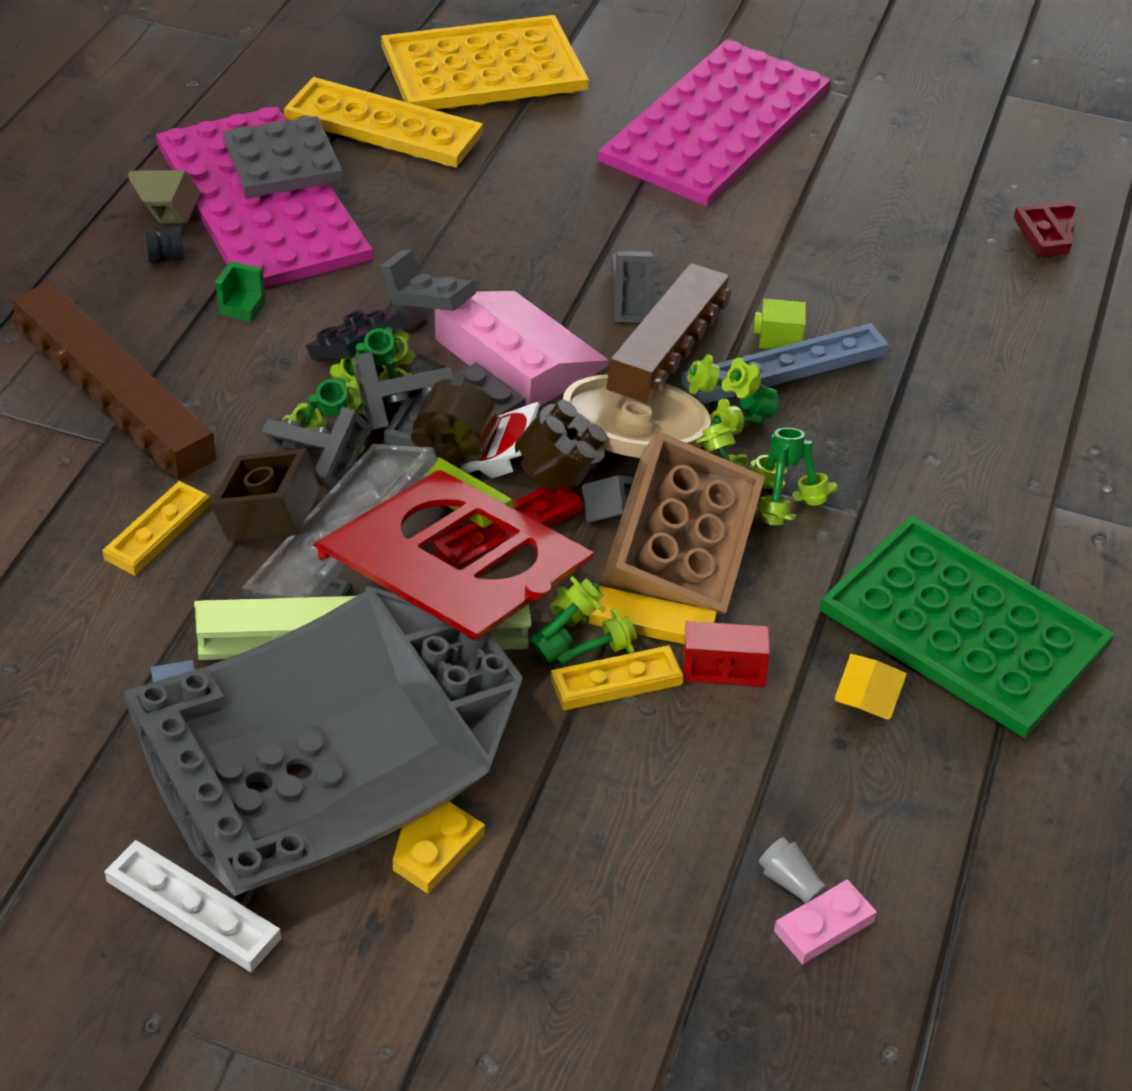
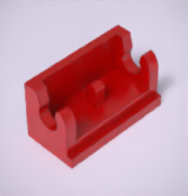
[683,621,770,687]

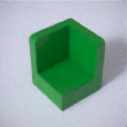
[215,261,266,323]

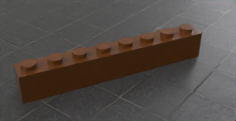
[12,282,216,480]

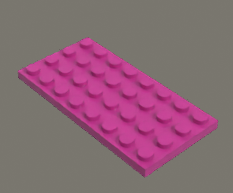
[598,39,831,206]
[156,106,373,288]

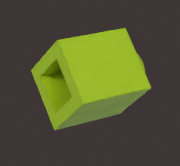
[753,298,806,349]

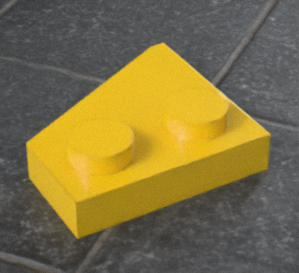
[393,801,485,894]

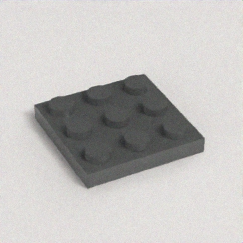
[222,116,343,198]

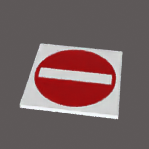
[460,402,540,479]

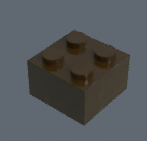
[210,448,323,541]

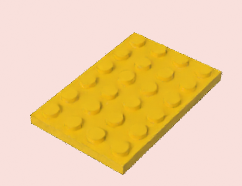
[381,15,589,110]

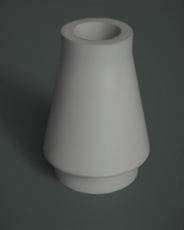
[758,837,826,904]

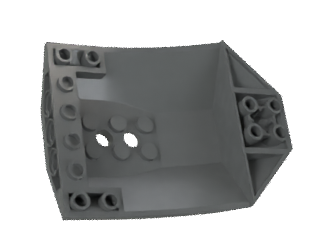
[124,585,523,896]

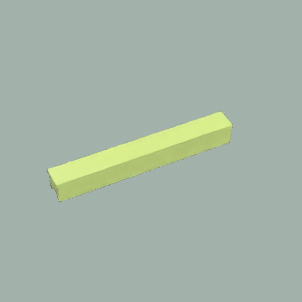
[194,596,531,660]

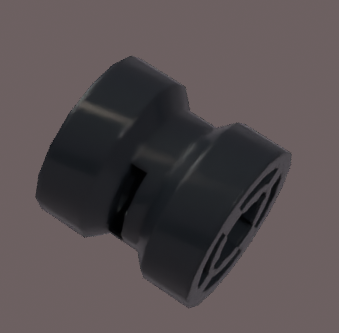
[145,226,184,263]

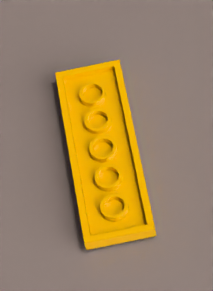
[284,77,483,168]

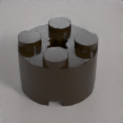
[411,380,499,469]
[515,400,607,493]

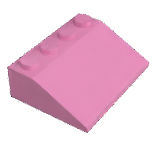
[435,291,610,407]

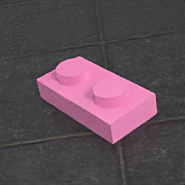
[774,879,877,965]

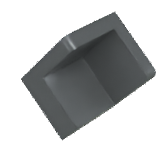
[582,475,634,523]

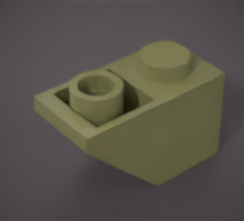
[128,170,201,224]

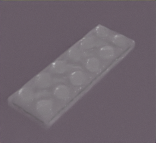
[242,444,438,599]

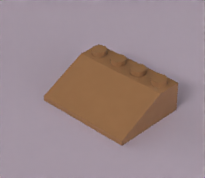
[600,431,765,616]

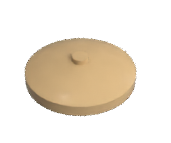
[563,374,711,458]

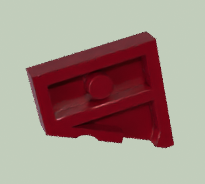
[1013,201,1076,257]

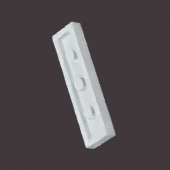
[104,840,281,973]

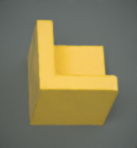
[835,654,907,720]

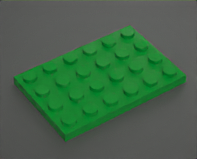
[819,515,1114,739]

